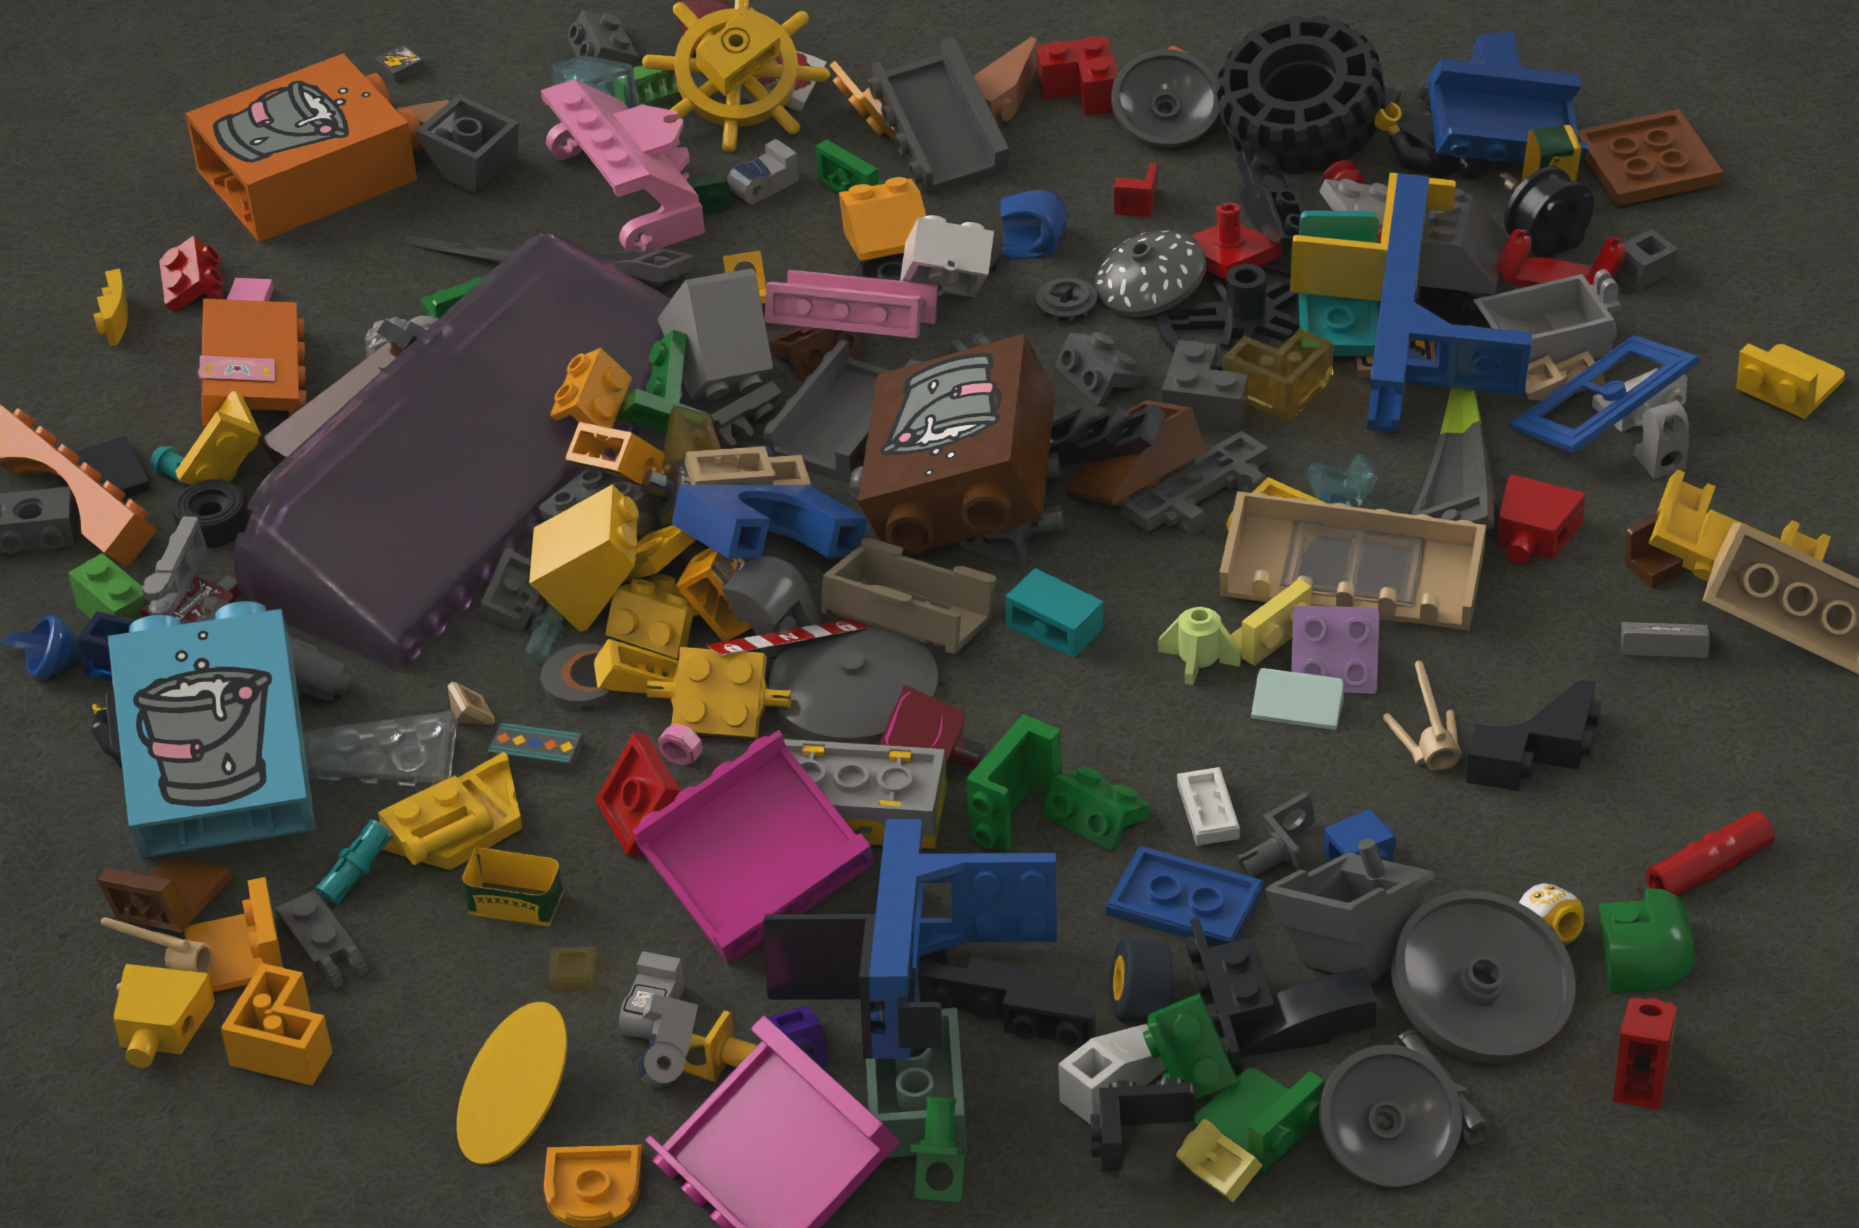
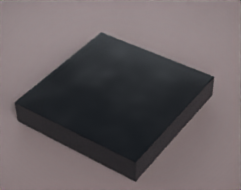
[55,436,151,514]

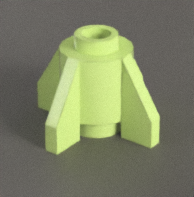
[1158,607,1242,685]

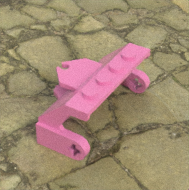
[541,79,705,251]

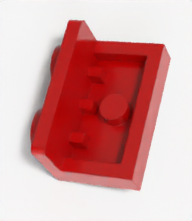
[159,235,224,312]

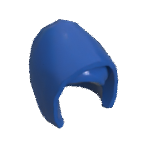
[1000,190,1069,259]

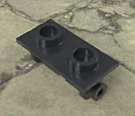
[1415,286,1486,327]

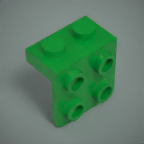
[1194,1068,1325,1173]

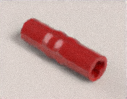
[1645,811,1775,896]

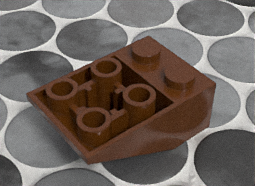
[1066,400,1206,506]

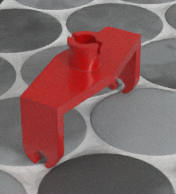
[1496,229,1625,287]

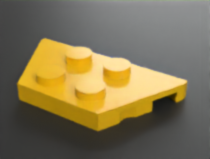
[382,752,522,870]

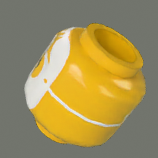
[1519,883,1584,947]

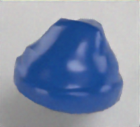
[1,615,82,680]

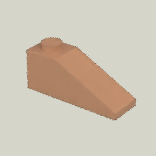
[974,36,1037,125]

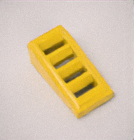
[594,639,679,694]

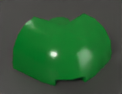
[1597,888,1695,993]

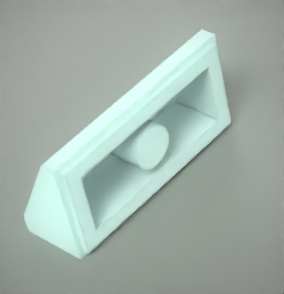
[1251,668,1344,730]

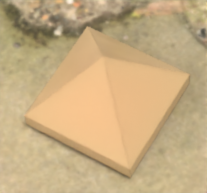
[448,681,495,725]

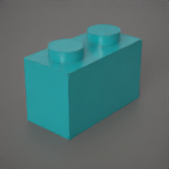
[1006,568,1104,658]

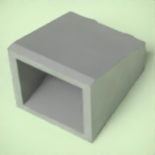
[657,268,773,400]

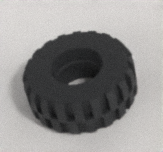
[1216,15,1386,173]

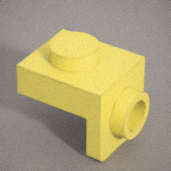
[1176,1119,1263,1203]

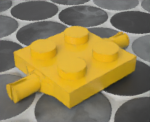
[646,647,792,739]

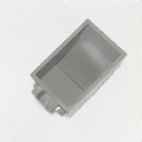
[1474,269,1621,364]

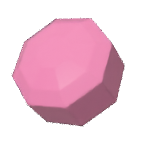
[658,723,702,766]

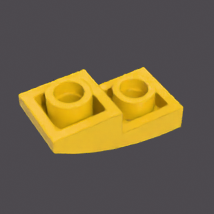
[93,268,128,347]

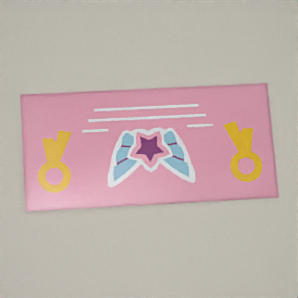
[199,356,275,381]

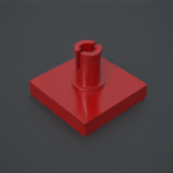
[1191,203,1283,280]
[595,733,684,857]

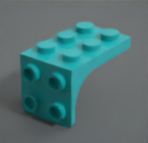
[1298,211,1379,356]

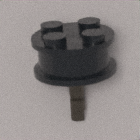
[1500,166,1594,258]

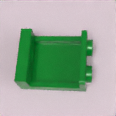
[966,714,1062,853]

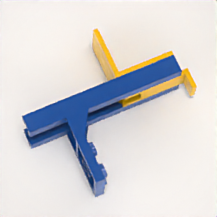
[1290,173,1532,433]

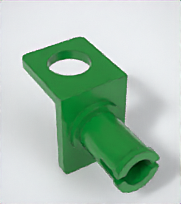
[910,1096,966,1202]

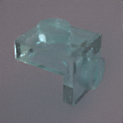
[1305,454,1377,507]

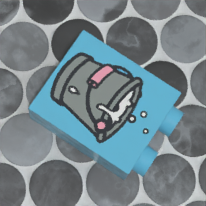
[108,601,316,858]

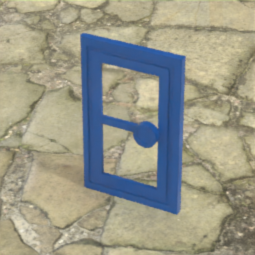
[1509,335,1700,453]

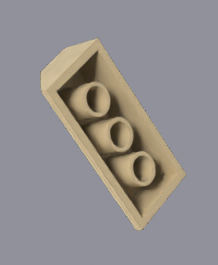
[1703,522,1859,674]

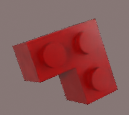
[1036,37,1118,116]

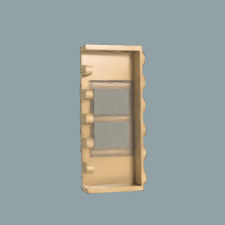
[1220,491,1486,631]

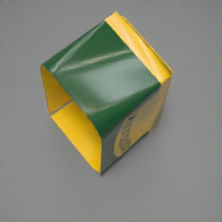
[1521,125,1582,183]
[462,848,563,926]

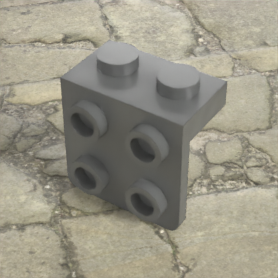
[539,468,658,542]

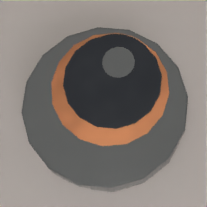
[540,644,621,711]

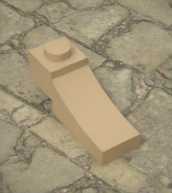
[685,446,811,486]

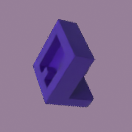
[766,1005,829,1068]

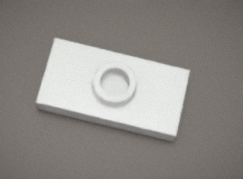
[1177,767,1240,846]

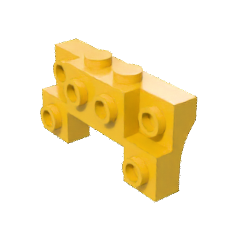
[1649,469,1831,581]

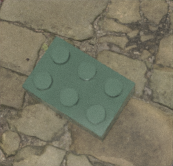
[866,1008,967,1158]

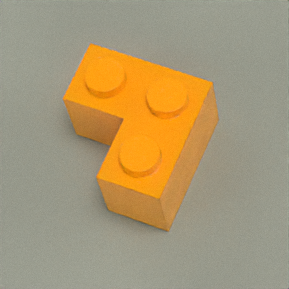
[221,963,332,1086]

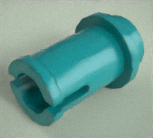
[150,446,190,487]

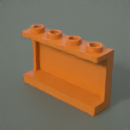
[202,299,306,426]

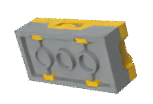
[784,739,947,849]

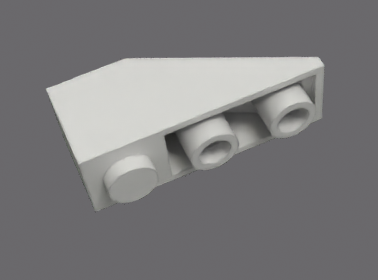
[1058,1023,1166,1125]

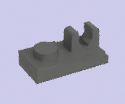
[701,380,782,449]

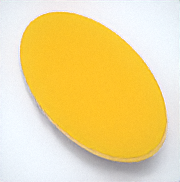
[457,1002,568,1165]

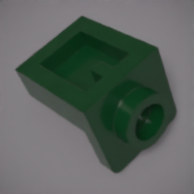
[686,174,731,213]

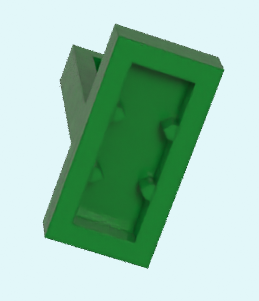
[617,330,707,440]

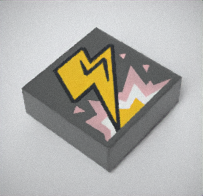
[374,44,425,83]

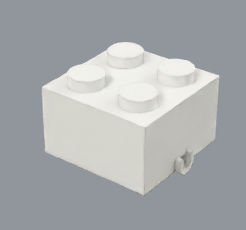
[900,215,994,297]

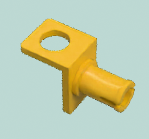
[683,1011,758,1082]

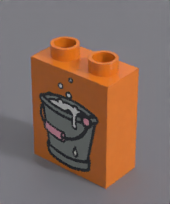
[185,53,424,242]

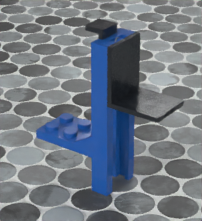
[763,819,1058,1059]

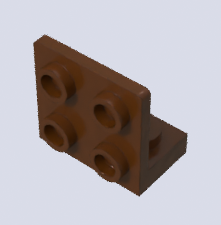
[97,857,233,933]

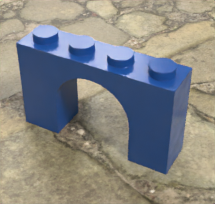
[671,485,868,558]

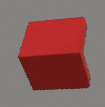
[1114,164,1158,217]

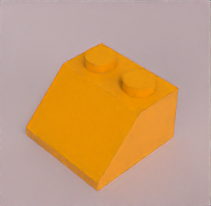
[839,177,926,261]

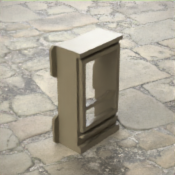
[820,538,996,654]

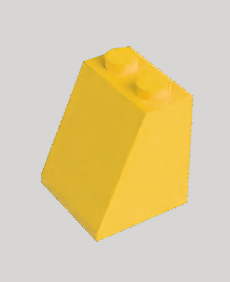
[529,484,639,631]

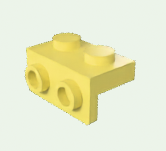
[1231,579,1312,666]

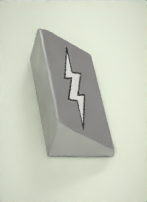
[1621,622,1710,658]

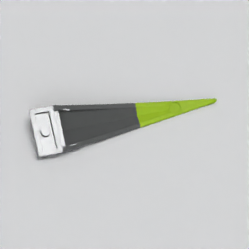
[1411,388,1497,530]

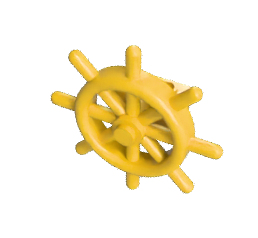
[642,0,830,153]

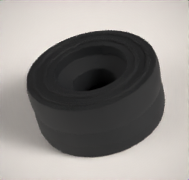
[173,479,249,548]

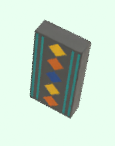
[487,722,583,773]

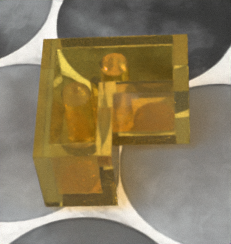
[1223,329,1333,421]

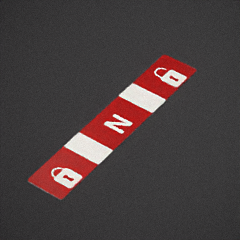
[707,619,868,655]

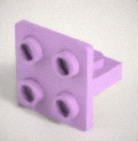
[1292,605,1379,694]

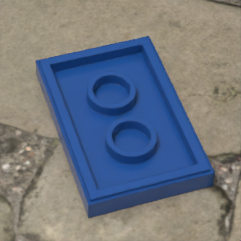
[1106,846,1264,946]

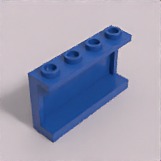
[1427,58,1589,165]

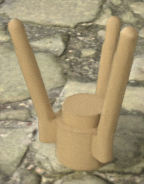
[1383,661,1462,771]
[101,917,213,991]

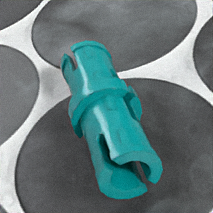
[316,819,393,906]

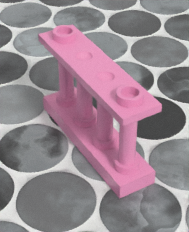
[764,270,939,338]

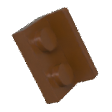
[768,326,865,381]

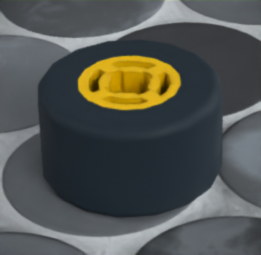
[1109,937,1173,1022]

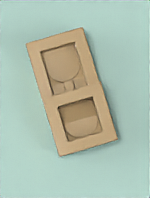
[1525,351,1606,401]

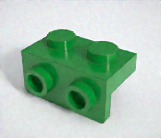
[1042,767,1152,850]

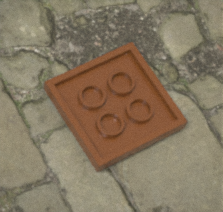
[1577,109,1724,206]

